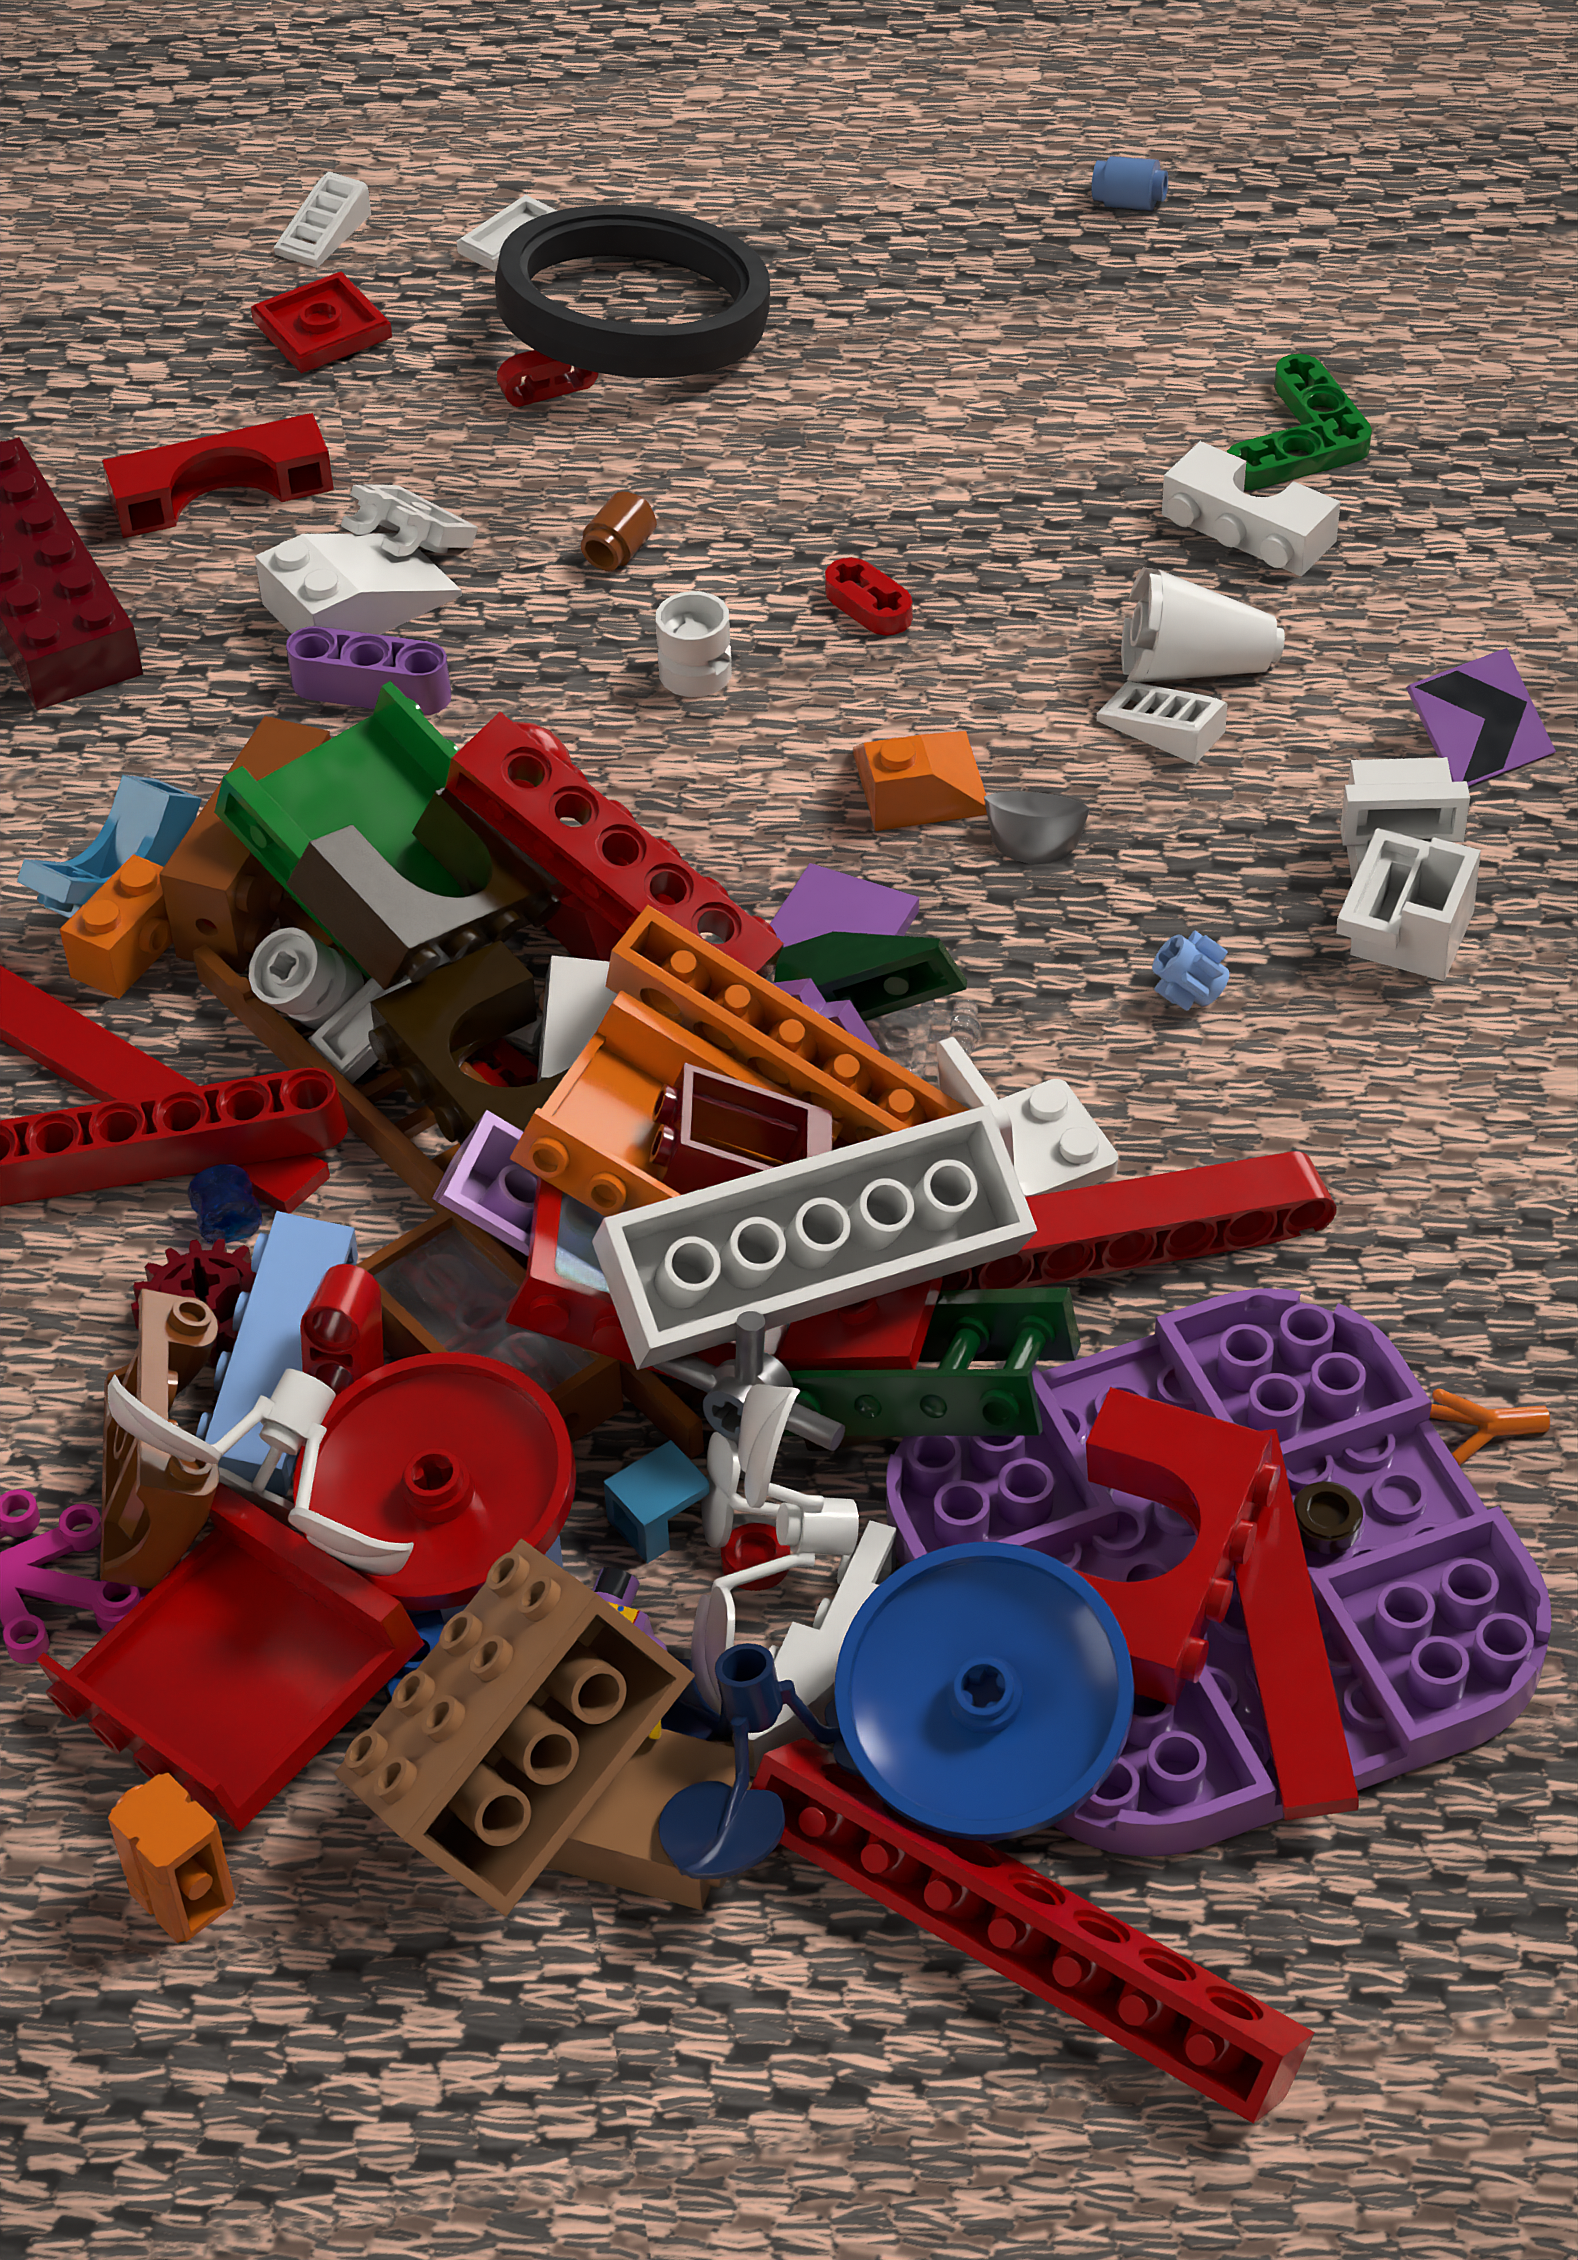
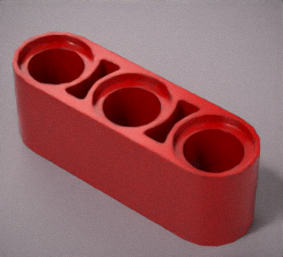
[300,1264,384,1396]

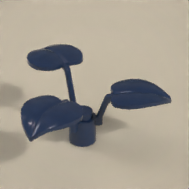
[659,1643,862,1880]

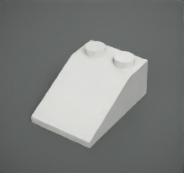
[255,533,462,635]

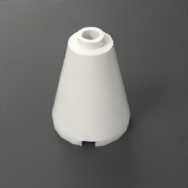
[1121,567,1285,683]

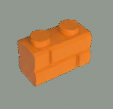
[108,1773,236,1943]

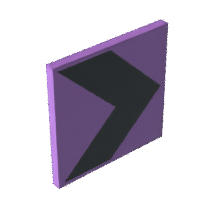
[1406,648,1556,787]

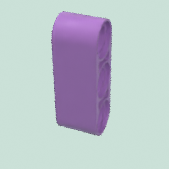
[286,626,451,715]

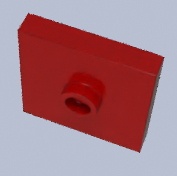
[251,271,392,374]
[778,1276,943,1371]

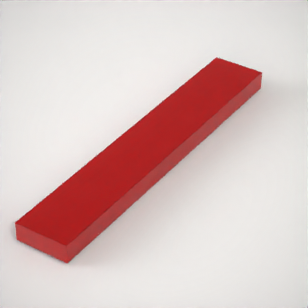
[1232,1428,1359,1821]

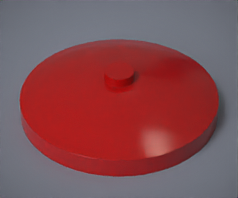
[293,1352,576,1611]

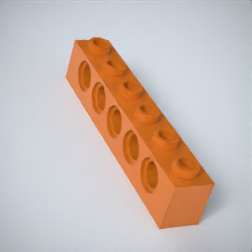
[605,905,970,1145]

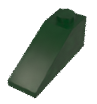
[774,931,967,1022]

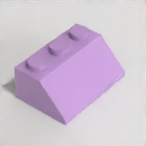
[432,1110,610,1293]

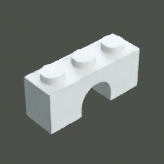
[1162,441,1341,577]

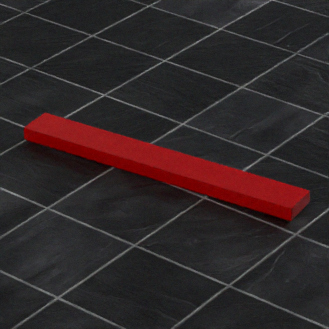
[0,965,330,1214]

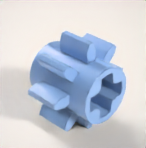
[1152,930,1229,1011]

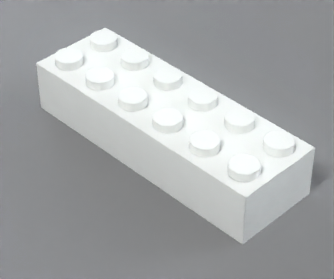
[592,1104,1038,1370]

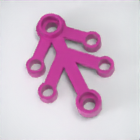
[0,1489,147,1664]

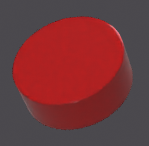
[721,1523,790,1591]

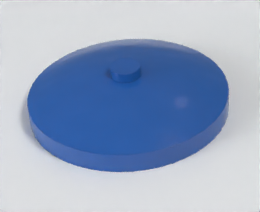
[834,1542,1134,1841]

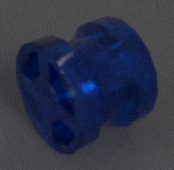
[187,1164,263,1244]

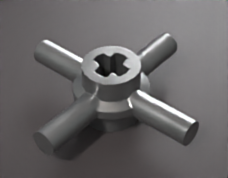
[653,1311,845,1479]

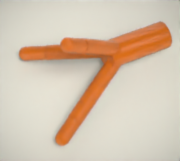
[1430,1389,1550,1466]

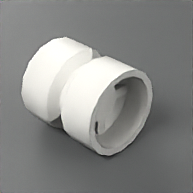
[656,591,732,697]
[249,927,364,1030]

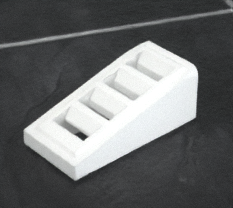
[274,172,371,268]
[1097,681,1227,764]

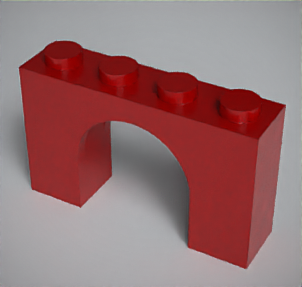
[1073,1387,1281,1706]

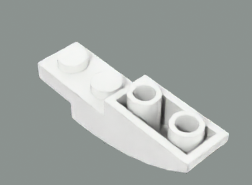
[733,1520,896,1777]

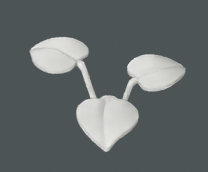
[108,1369,414,1577]
[691,1384,859,1714]

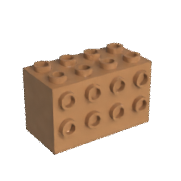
[334,1538,695,1917]

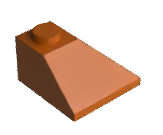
[853,731,987,831]

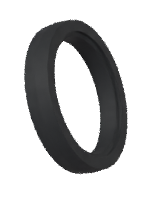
[495,205,770,378]

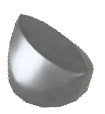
[984,791,1090,864]

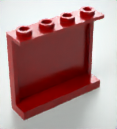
[36,1482,425,1832]

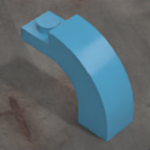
[17,775,202,918]

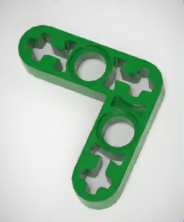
[1227,354,1372,490]

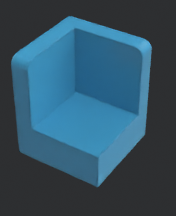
[603,1440,710,1564]

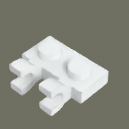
[341,484,478,556]

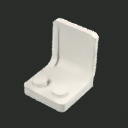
[936,1037,1118,1197]

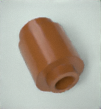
[581,491,657,571]

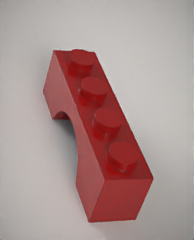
[102,413,334,538]

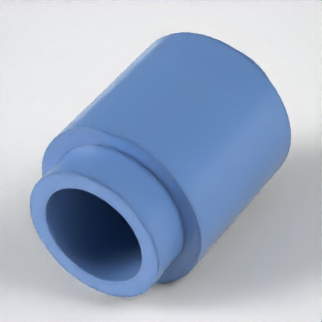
[1092,156,1168,211]

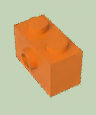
[59,854,173,999]

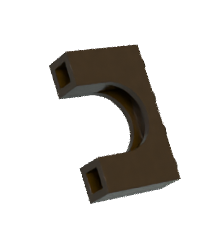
[286,788,566,991]
[368,940,571,1145]

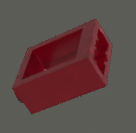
[650,1063,832,1195]

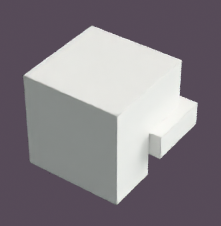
[1340,757,1470,884]
[1336,828,1481,981]

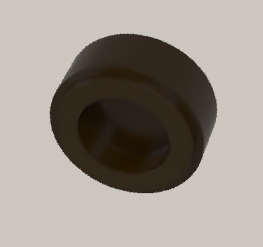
[1293,1481,1363,1554]

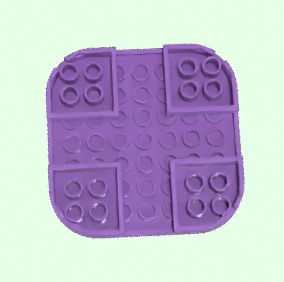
[886,1288,1552,1856]

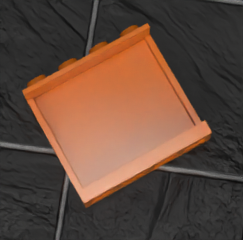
[509,990,844,1217]

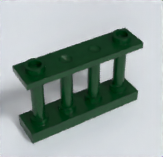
[782,1288,1081,1436]

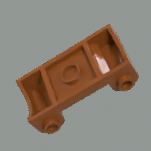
[100,1288,220,1589]

